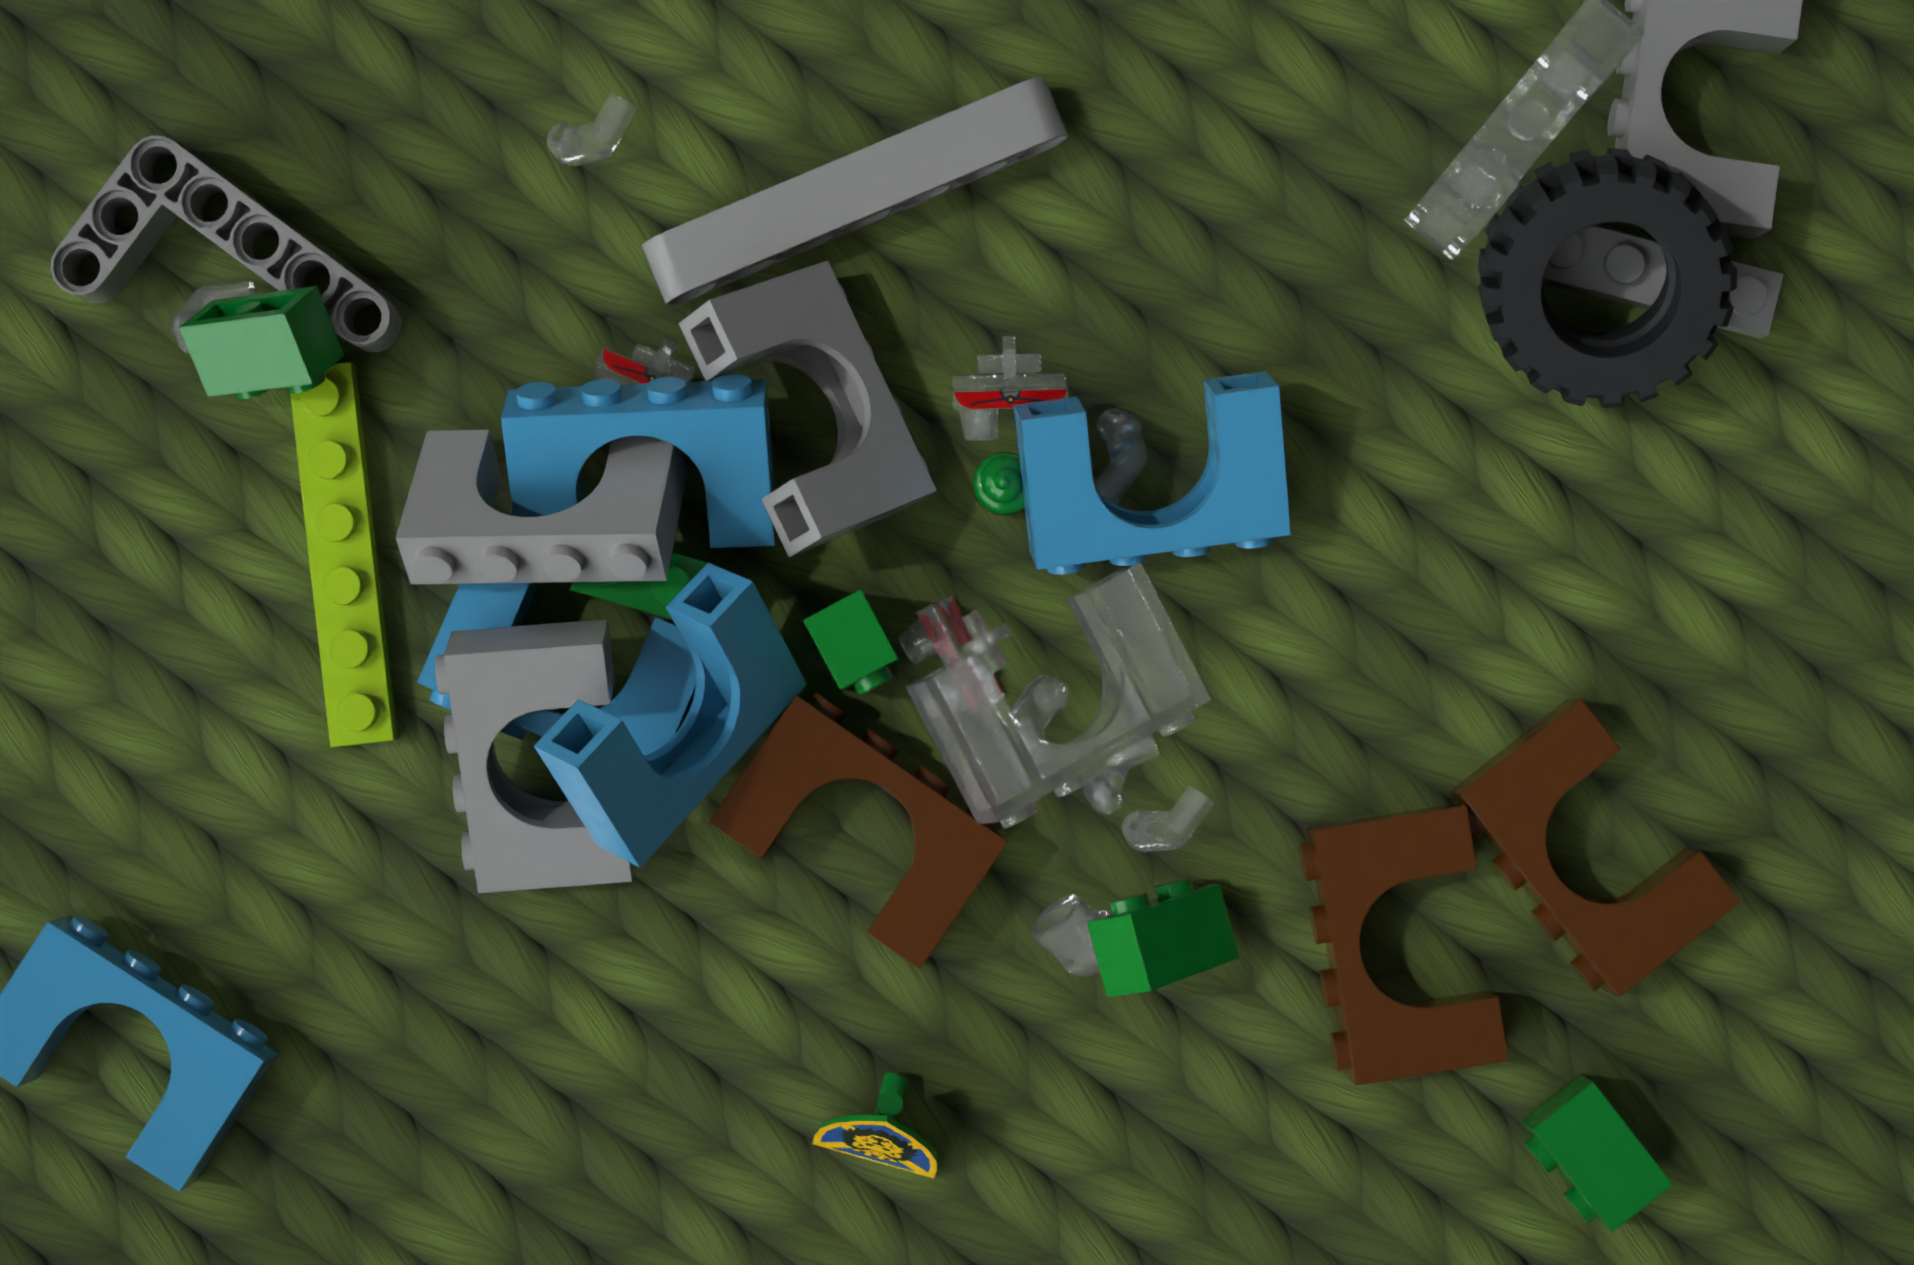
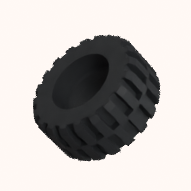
[1478,148,1737,408]

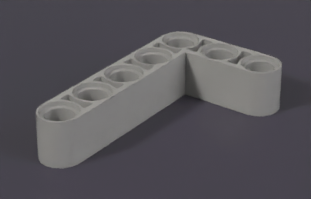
[50,135,402,352]

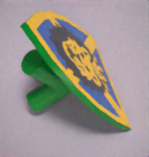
[812,1073,939,1179]

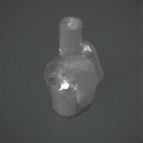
[1031,894,1134,995]

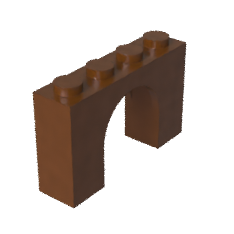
[709,692,1008,969]
[1449,699,1740,997]
[1299,803,1509,1086]

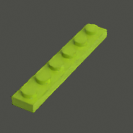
[290,362,398,748]

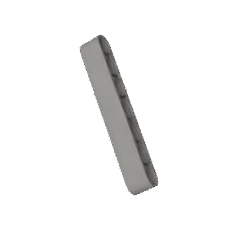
[642,77,1069,306]

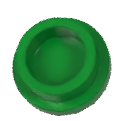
[973,452,1025,516]

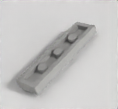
[1543,225,1784,339]

